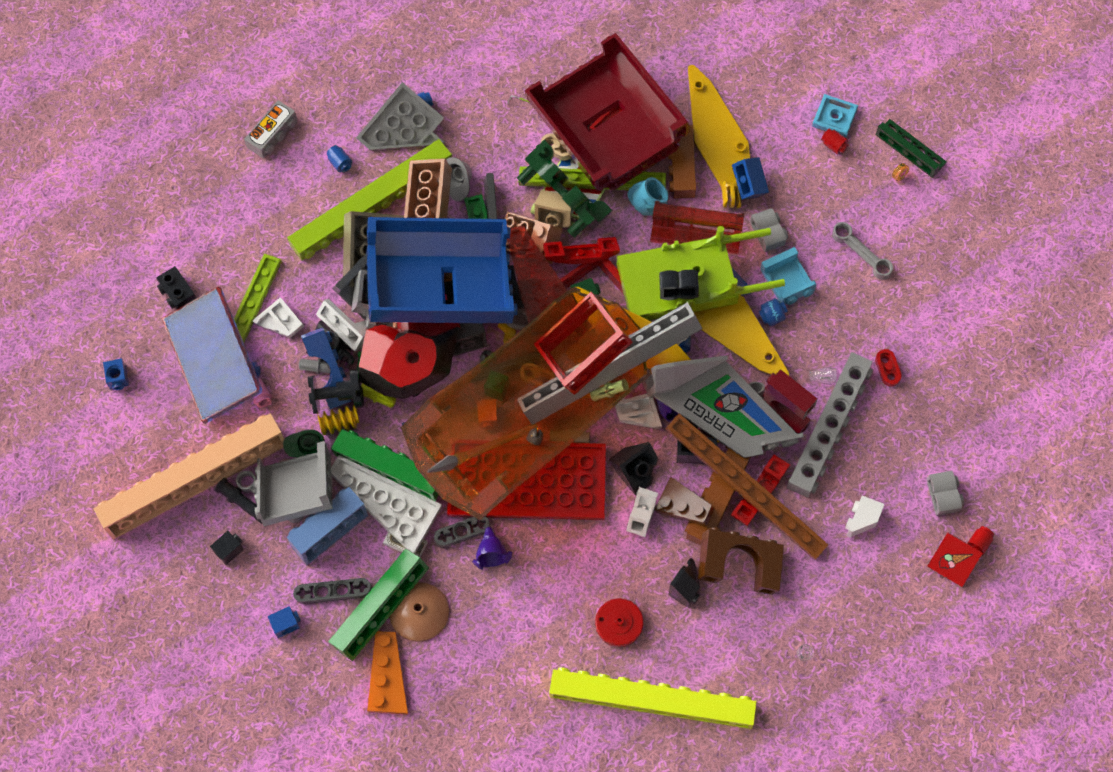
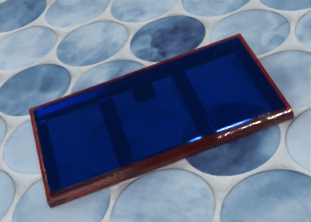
[161,287,263,424]

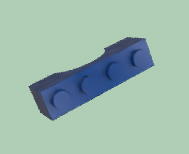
[301,327,351,410]

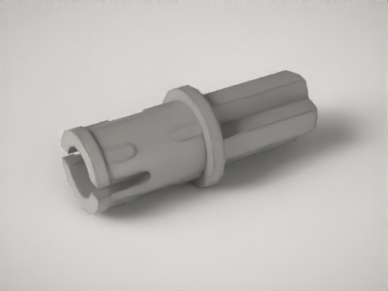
[299,359,330,374]

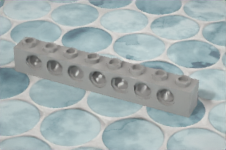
[787,352,874,498]

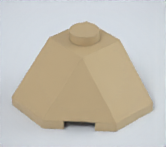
[535,190,571,228]

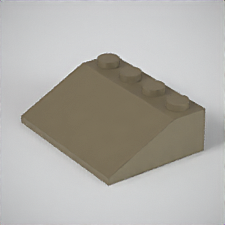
[343,211,404,287]

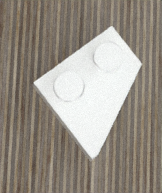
[614,394,662,429]

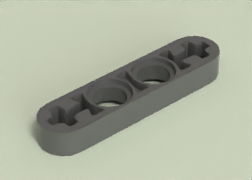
[293,578,372,604]

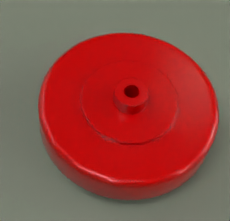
[595,598,644,647]

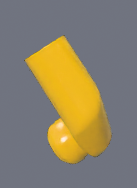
[497,323,516,346]

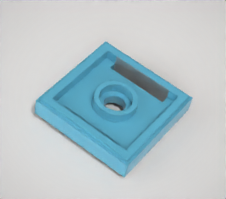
[812,94,859,138]

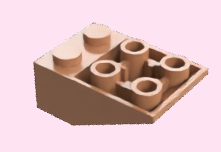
[505,212,563,264]

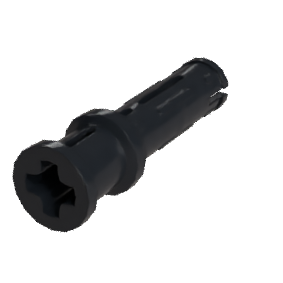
[215,477,262,524]

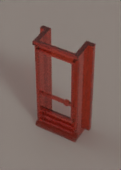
[650,201,745,254]

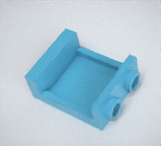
[760,247,816,305]

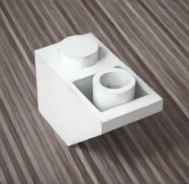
[845,496,884,537]

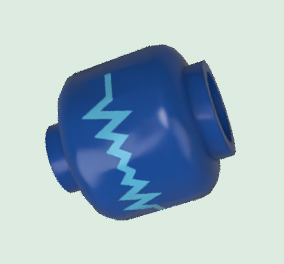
[759,298,788,326]

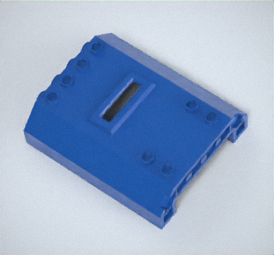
[367,217,517,323]

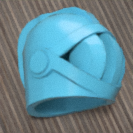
[627,177,668,216]

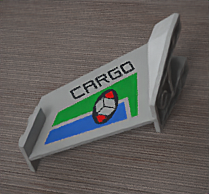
[641,355,804,458]

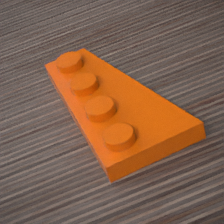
[367,631,408,715]

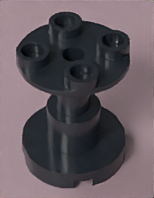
[308,369,364,414]

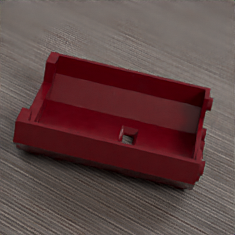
[524,33,690,191]

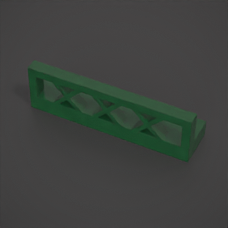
[875,119,947,178]

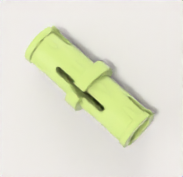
[590,379,629,401]

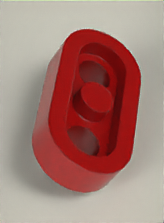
[875,349,902,387]

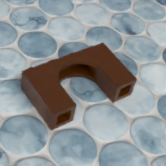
[697,527,784,595]

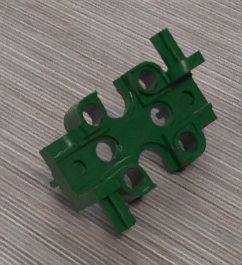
[517,140,613,238]

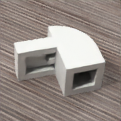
[626,487,658,537]

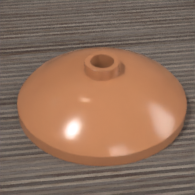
[390,582,449,642]

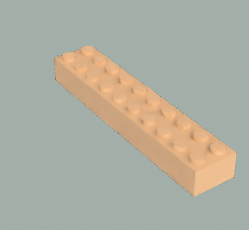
[93,413,284,540]

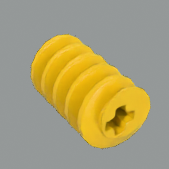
[317,405,360,436]

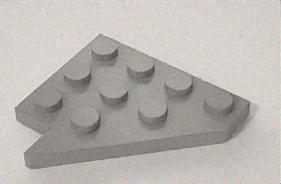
[356,82,444,150]

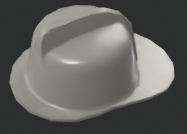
[446,157,472,201]

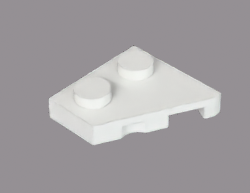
[253,297,304,338]

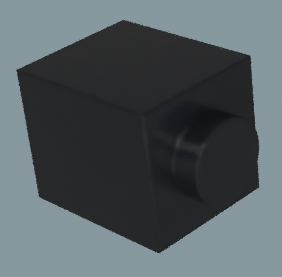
[210,531,244,565]

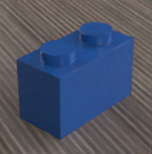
[732,157,769,200]

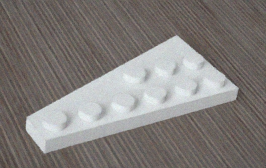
[331,455,442,554]

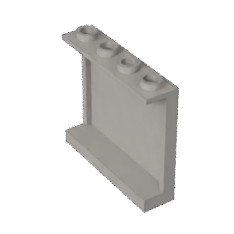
[255,441,333,526]

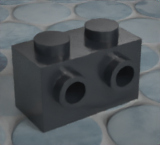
[156,266,198,313]

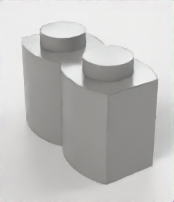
[750,208,788,252]
[927,471,964,516]

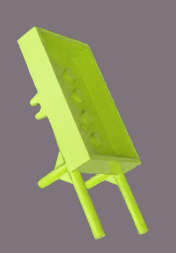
[616,226,785,321]

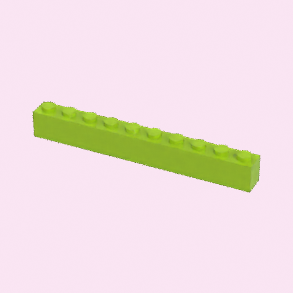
[287,139,452,261]

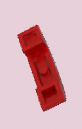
[542,237,620,264]
[731,454,790,526]

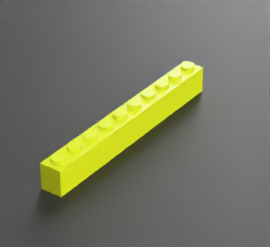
[549,668,756,729]

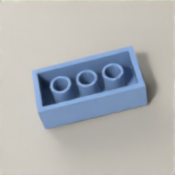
[287,487,368,565]

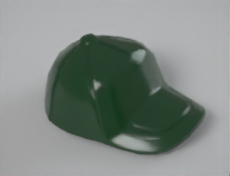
[283,429,325,458]

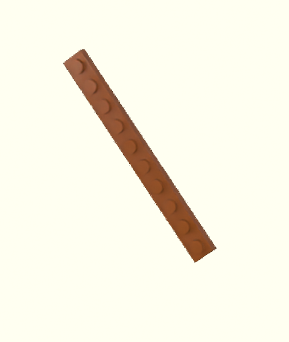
[665,413,829,560]

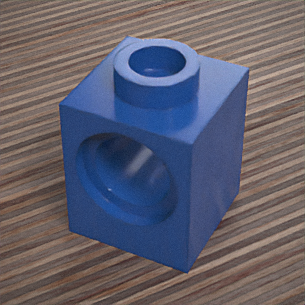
[103,358,129,390]
[267,606,301,638]

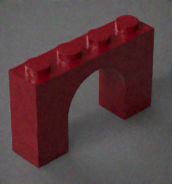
[763,369,818,434]

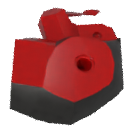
[359,294,461,399]

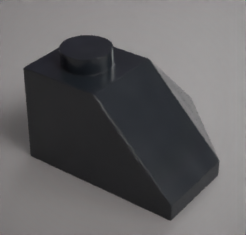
[609,442,658,495]
[668,558,701,608]

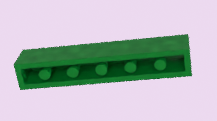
[331,429,447,501]
[328,549,429,661]

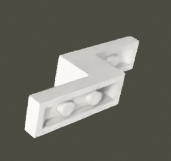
[316,299,370,351]

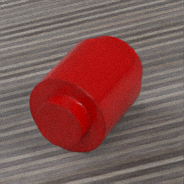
[821,128,849,154]
[967,526,994,556]

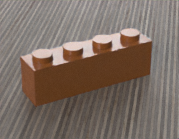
[668,125,696,199]

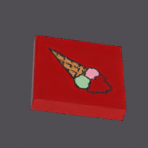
[927,532,983,587]

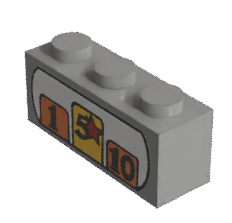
[244,100,297,159]

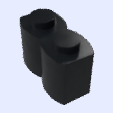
[659,270,699,300]

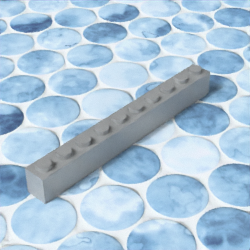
[517,302,703,425]

